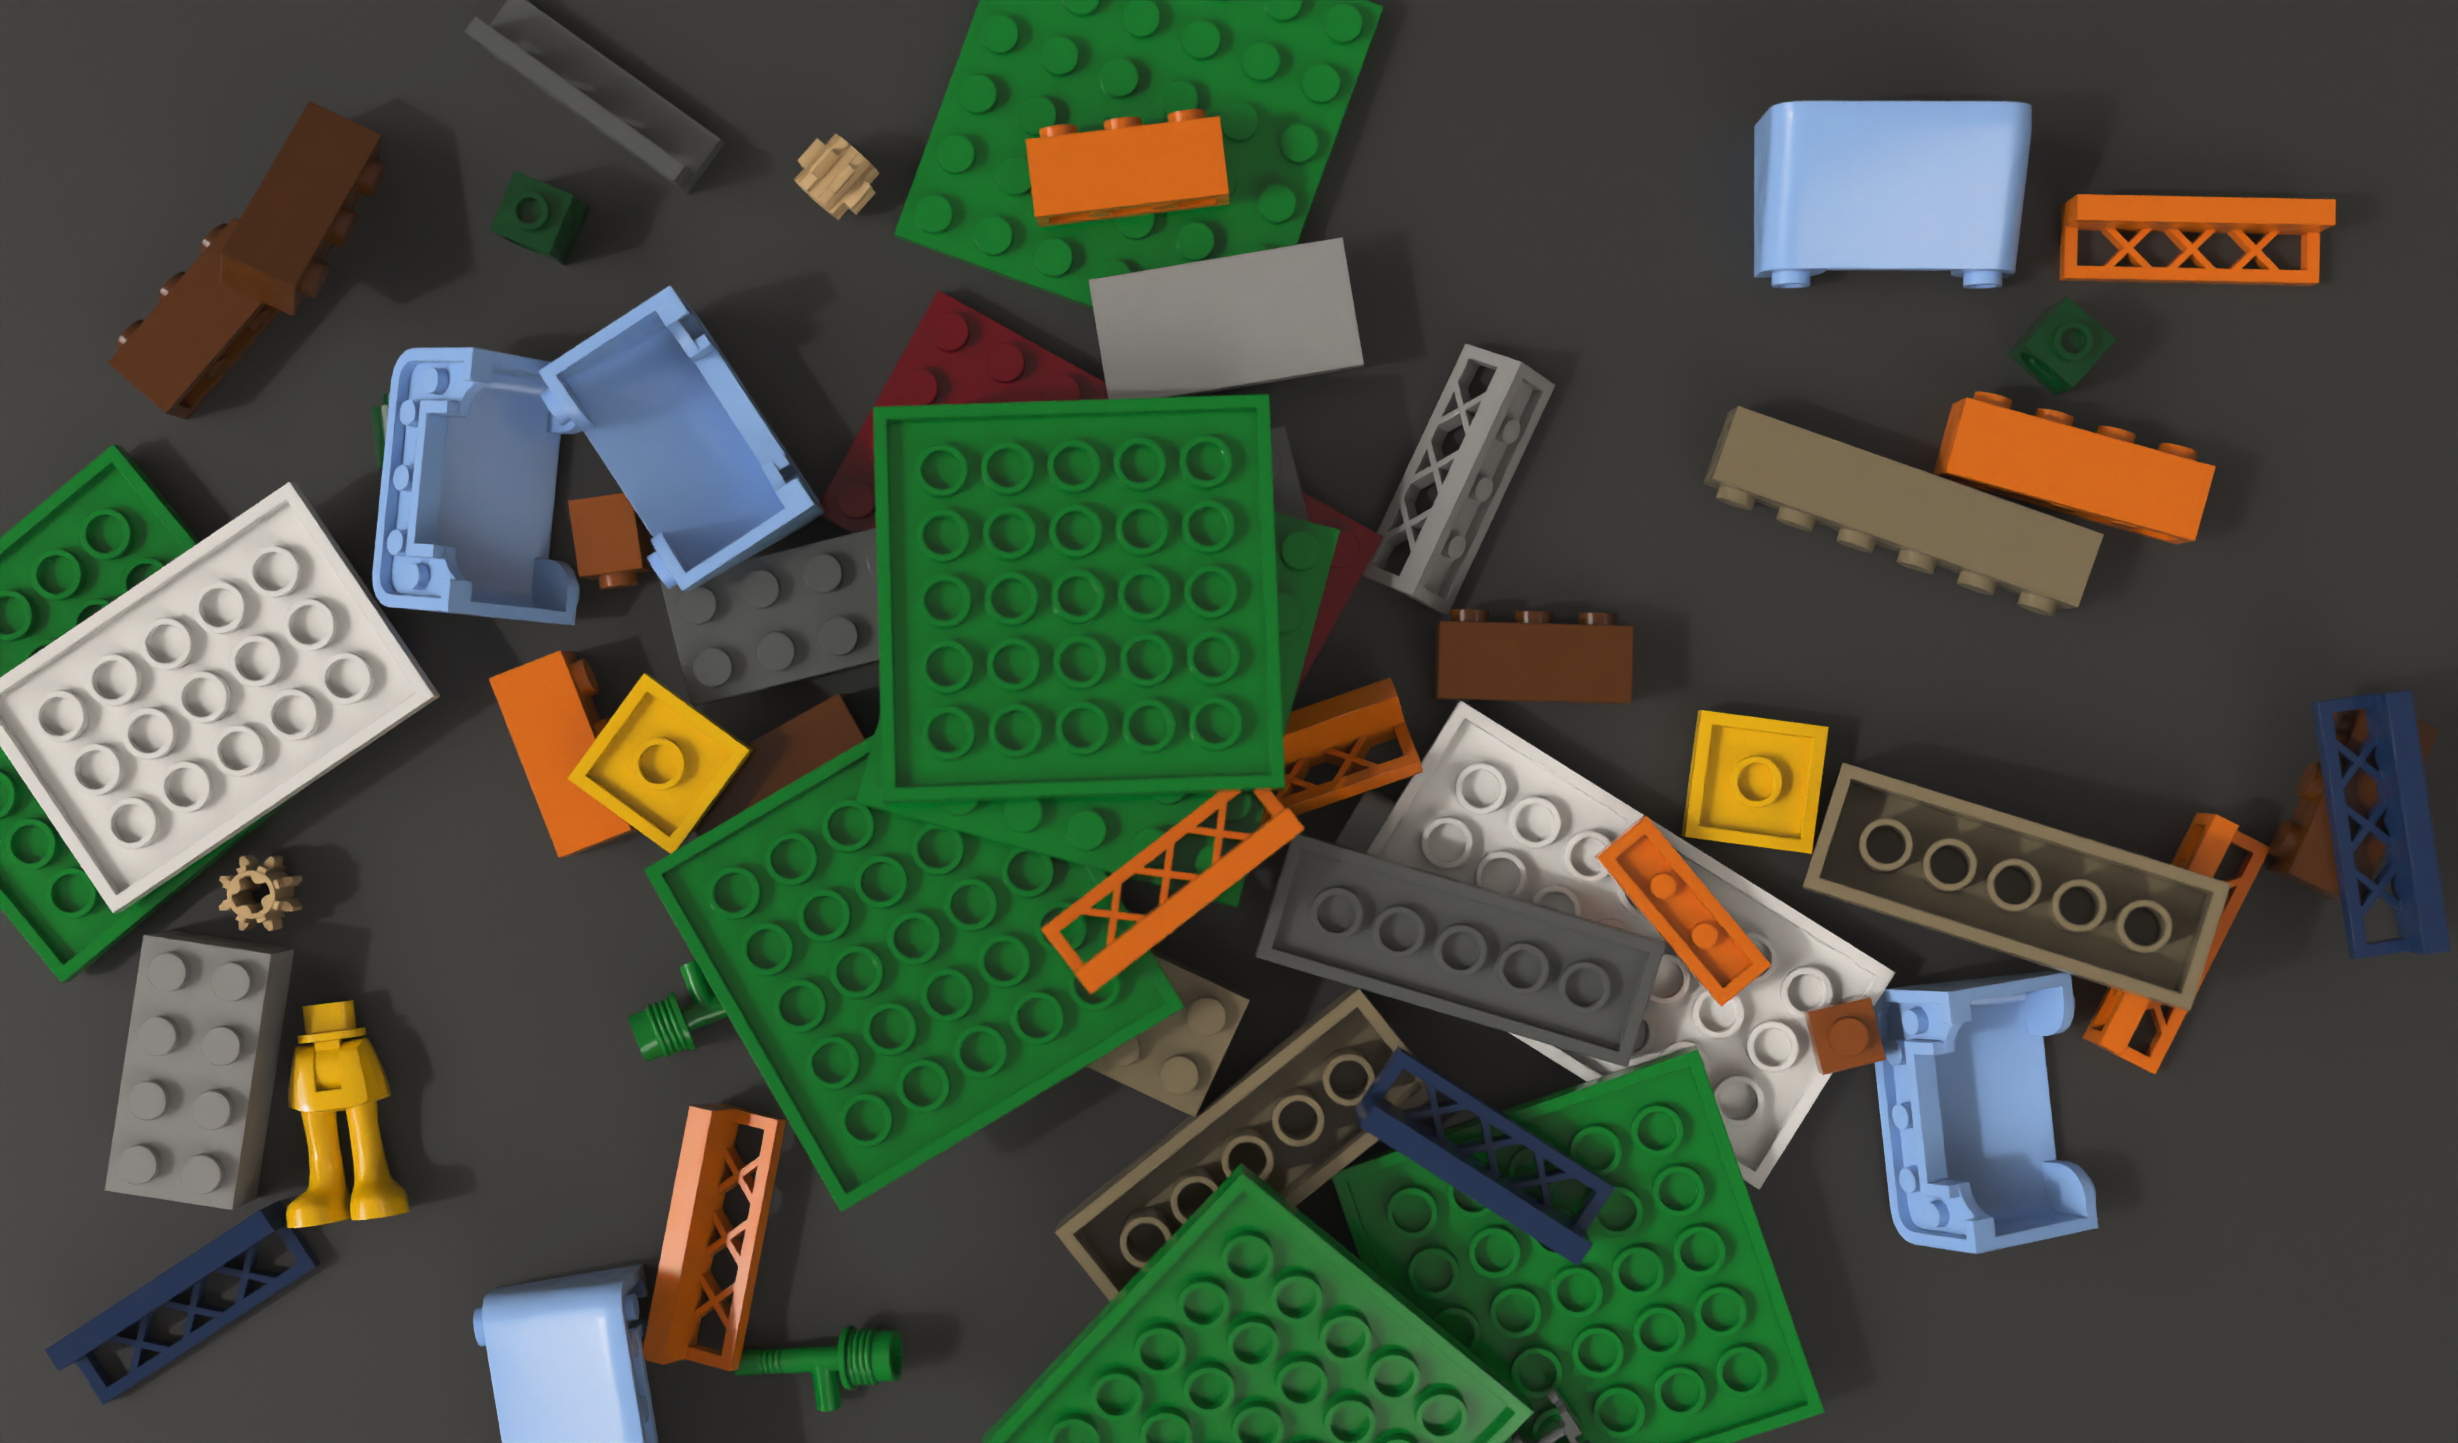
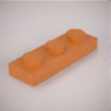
[1594,815,1771,1007]

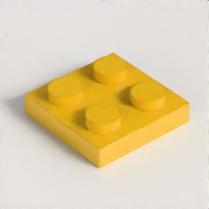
[567,673,753,854]
[1681,710,1829,854]

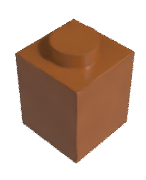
[568,493,654,590]

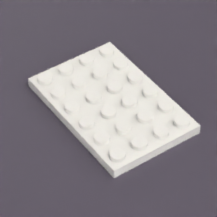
[0,482,440,913]

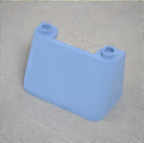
[1754,101,2032,289]
[538,285,826,593]
[372,347,581,626]
[1874,971,2098,1254]
[473,1264,659,1443]

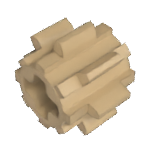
[794,133,880,220]
[219,855,303,931]

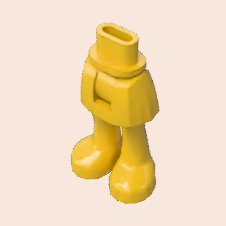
[286,1000,410,1228]

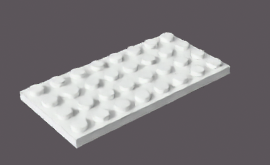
[1367,701,1895,1190]

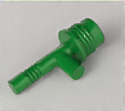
[628,960,728,1063]
[734,1325,904,1412]

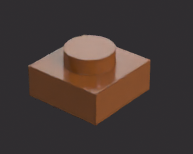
[1803,995,1886,1075]

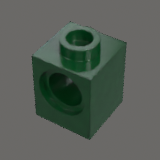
[490,170,590,266]
[2006,296,2116,396]

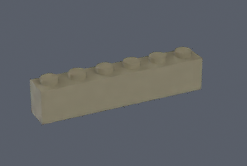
[1703,406,2104,617]

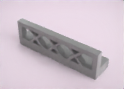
[1362,343,1555,615]

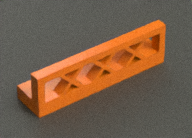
[2059,194,2336,286]
[1259,677,1423,827]
[1041,790,1305,994]
[2082,812,2270,1074]
[643,1102,787,1371]

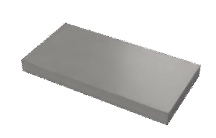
[1088,237,1364,399]

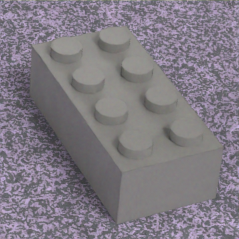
[105,930,294,1210]

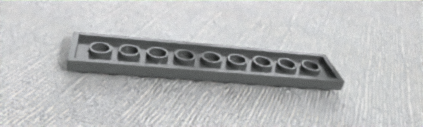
[660,426,1309,707]

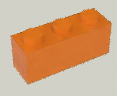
[1026,109,1229,227]
[489,650,637,858]

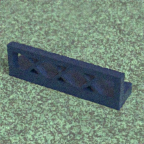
[2311,690,2451,959]
[1355,1046,1615,1266]
[45,1200,321,1405]

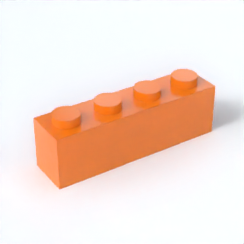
[1933,391,2216,545]

